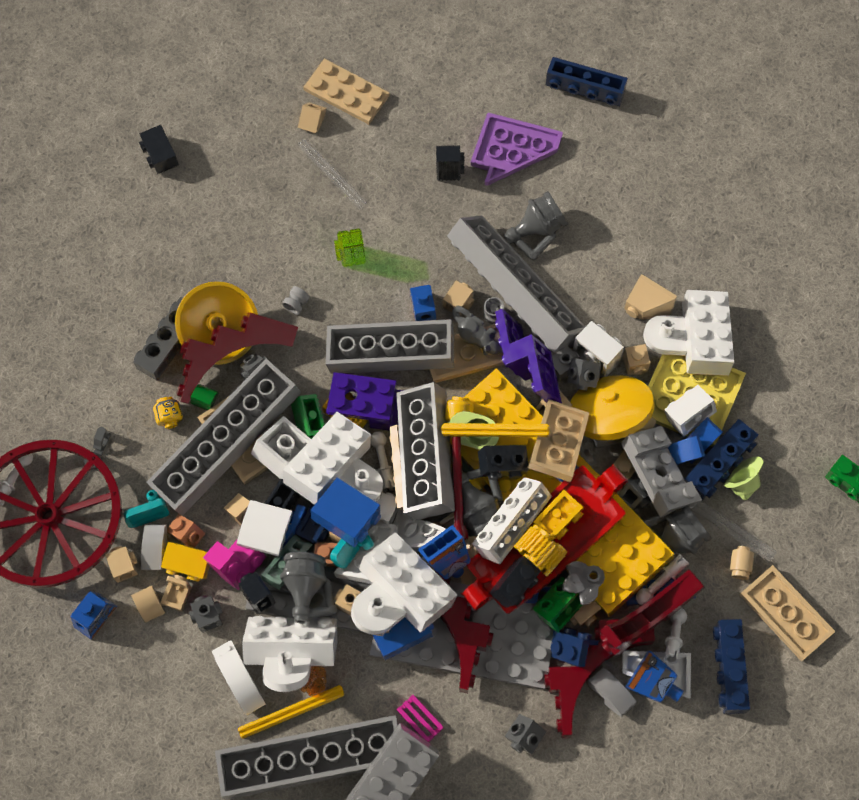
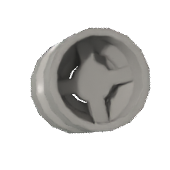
[282,286,310,315]
[484,297,504,323]

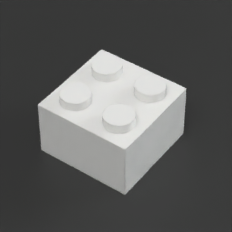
[573,321,624,377]
[251,416,311,479]

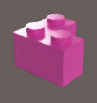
[203,539,266,590]

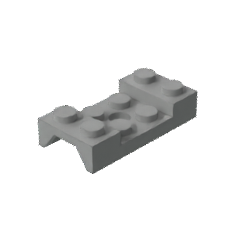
[621,426,702,518]

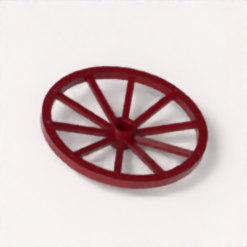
[0,440,122,588]

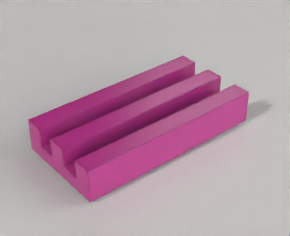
[397,694,444,742]

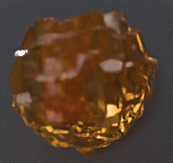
[299,666,327,697]

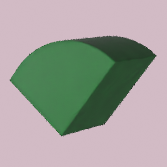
[191,384,219,411]

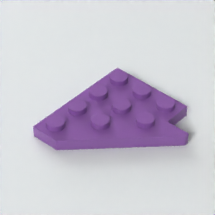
[471,112,563,186]

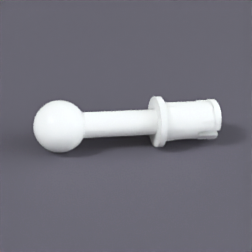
[371,431,395,492]
[0,453,33,506]
[636,554,689,605]
[664,608,687,664]

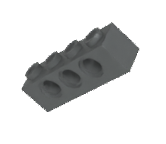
[133,297,183,381]

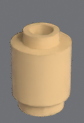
[730,546,754,580]

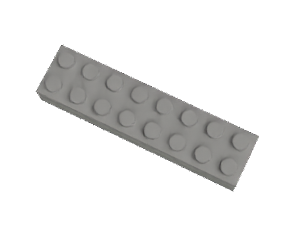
[447,215,586,352]
[146,359,301,516]
[215,715,398,800]

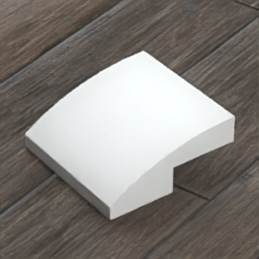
[237,500,292,557]

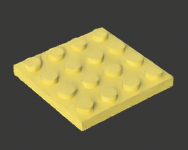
[648,354,746,447]

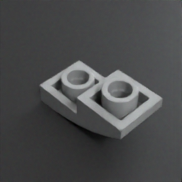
[141,525,167,570]
[588,667,637,717]

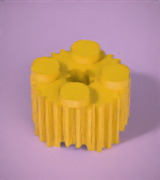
[513,524,567,576]

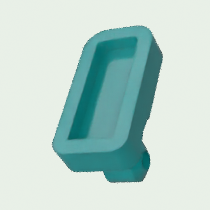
[123,490,170,528]
[330,535,374,569]

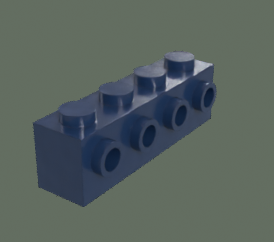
[546,57,628,106]
[685,419,759,501]
[713,619,750,714]

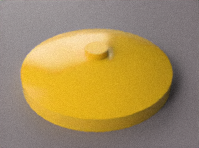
[175,281,258,365]
[570,375,655,440]

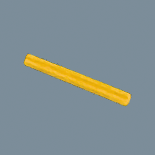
[441,423,550,437]
[238,685,344,739]

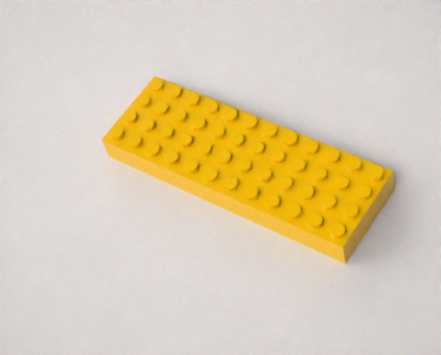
[450,368,674,617]

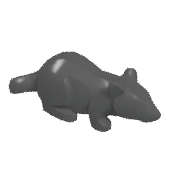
[452,305,503,355]

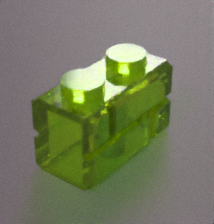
[334,228,366,267]

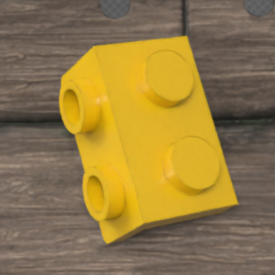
[533,490,584,540]

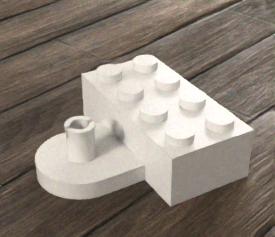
[643,290,734,376]
[283,412,383,504]
[351,532,457,635]
[242,616,338,692]

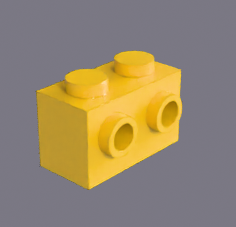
[161,542,210,582]

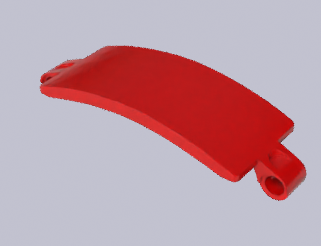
[461,464,628,614]

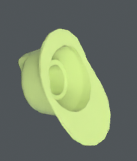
[449,411,499,450]
[724,457,764,500]

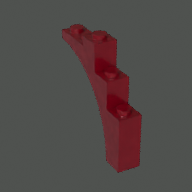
[177,312,298,404]
[433,569,494,694]
[600,569,706,656]
[544,620,655,738]

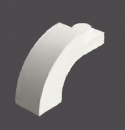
[212,640,266,716]

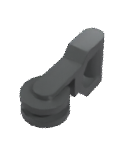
[84,427,111,470]

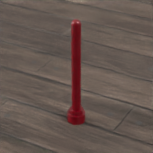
[452,436,468,540]

